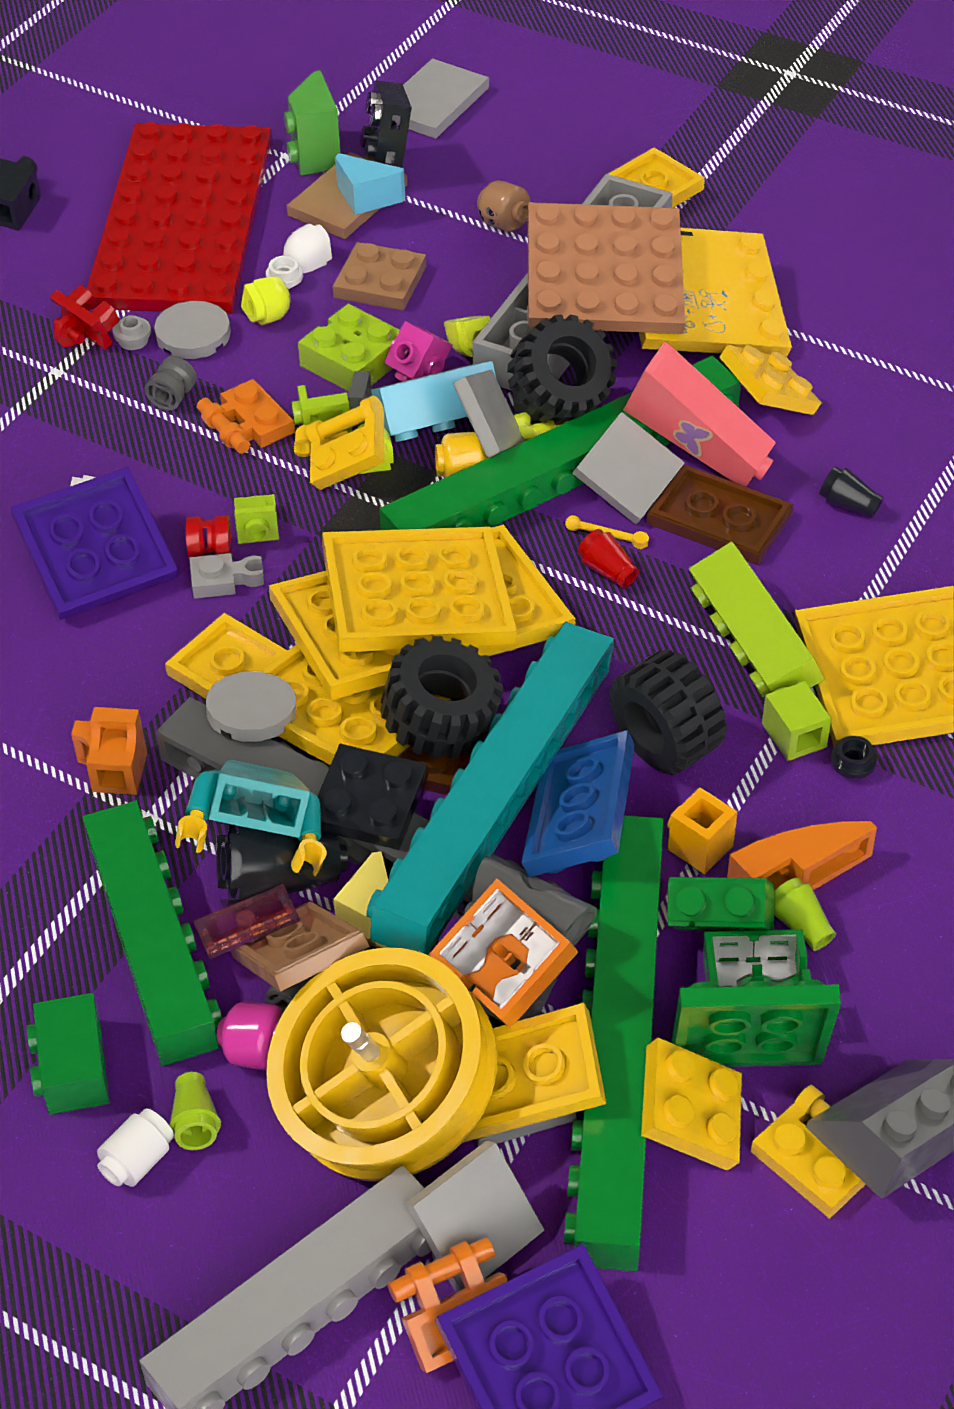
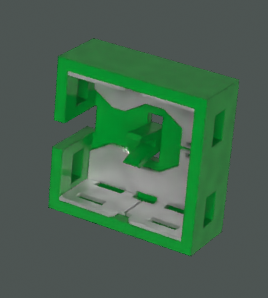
[703,929,811,987]

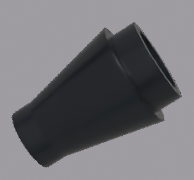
[819,466,884,519]

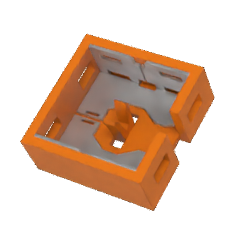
[429,879,578,1029]

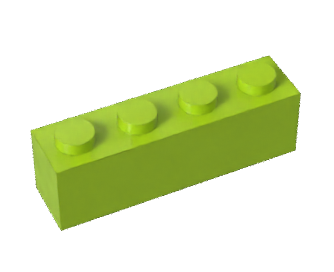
[688,541,825,697]

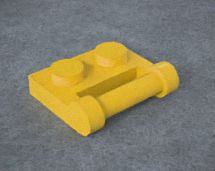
[306,395,384,490]
[751,1085,866,1219]

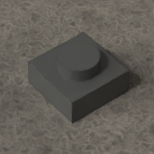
[348,371,374,427]

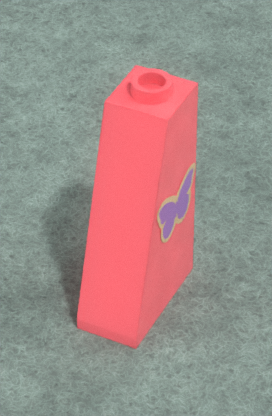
[623,342,776,487]

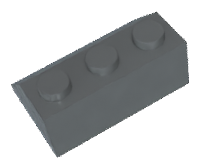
[806,1059,954,1199]

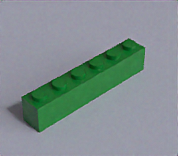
[82,800,222,1067]

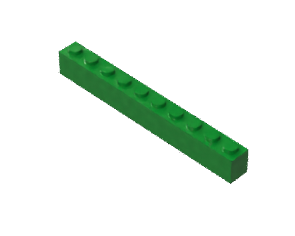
[379,356,741,530]
[564,816,663,1272]

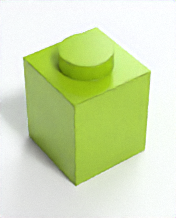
[762,681,831,761]

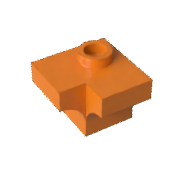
[71,707,147,795]

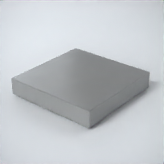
[453,370,525,457]
[573,412,685,524]
[405,1140,544,1292]

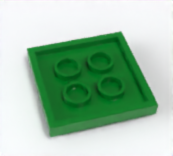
[672,980,841,1067]

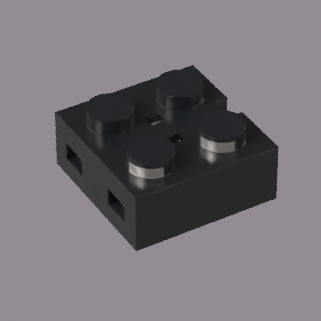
[361,80,412,168]

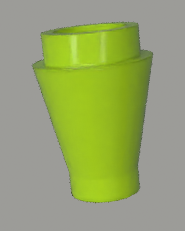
[774,877,836,951]
[169,1072,221,1150]

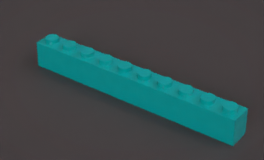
[366,622,614,955]

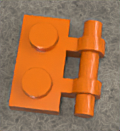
[197,379,295,454]
[387,1237,508,1373]

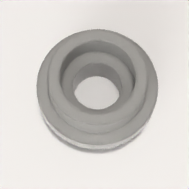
[113,315,151,350]

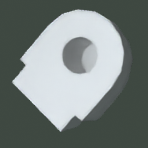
[283,224,332,273]

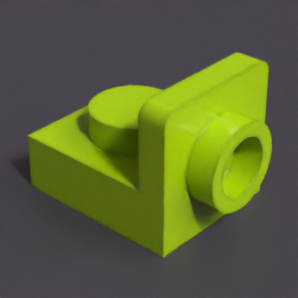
[292,385,352,433]
[234,494,279,544]

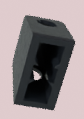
[0,156,41,231]

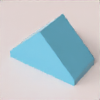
[335,153,405,215]

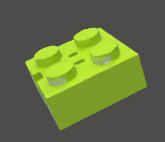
[298,303,400,392]

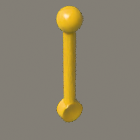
[565,515,649,549]

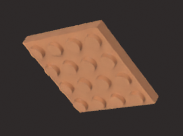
[528,202,685,334]

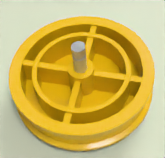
[267,948,498,1181]

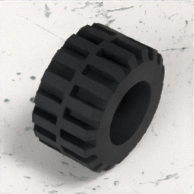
[507,314,617,425]
[380,636,503,759]
[609,649,727,775]

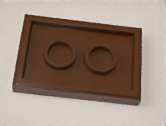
[646,464,794,565]

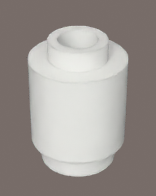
[97,1108,174,1187]

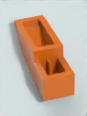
[727,821,877,890]

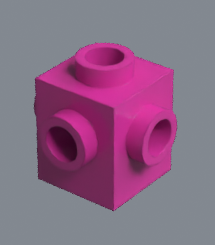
[384,321,453,382]

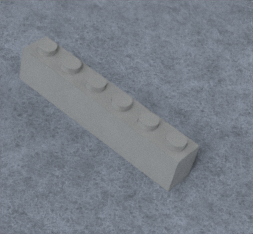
[139,1165,432,1409]

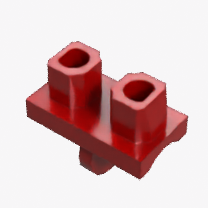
[50,285,120,350]

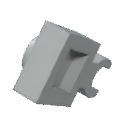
[190,553,264,599]

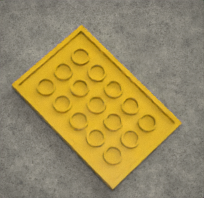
[269,525,575,700]

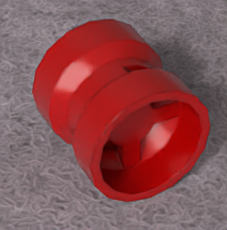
[186,515,232,558]

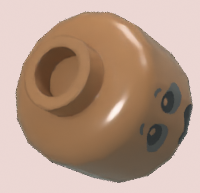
[477,180,531,232]

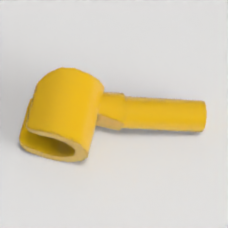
[294,425,348,457]

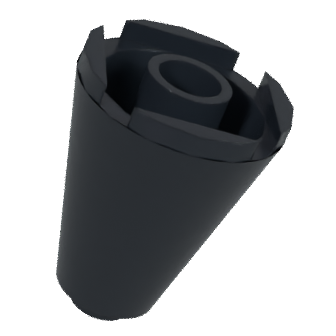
[216,822,348,909]

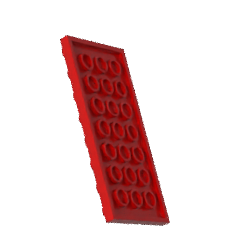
[86,122,272,314]

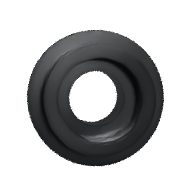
[831,736,877,779]

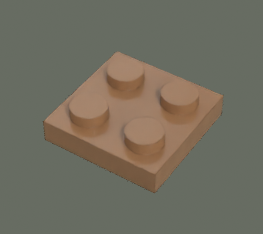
[333,242,427,311]

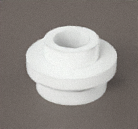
[266,256,303,289]

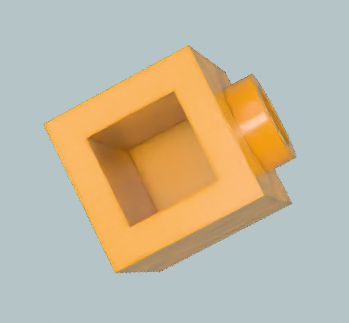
[667,787,738,874]

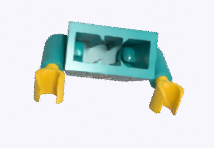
[175,760,327,876]

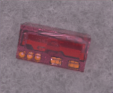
[193,884,300,959]

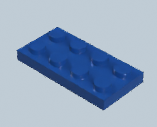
[522,730,635,877]

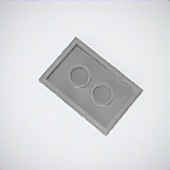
[392,58,489,139]

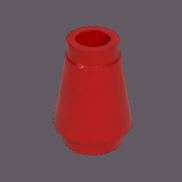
[578,529,639,588]

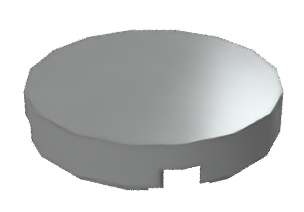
[154,301,231,359]
[206,672,296,742]

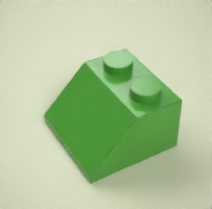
[284,70,341,176]

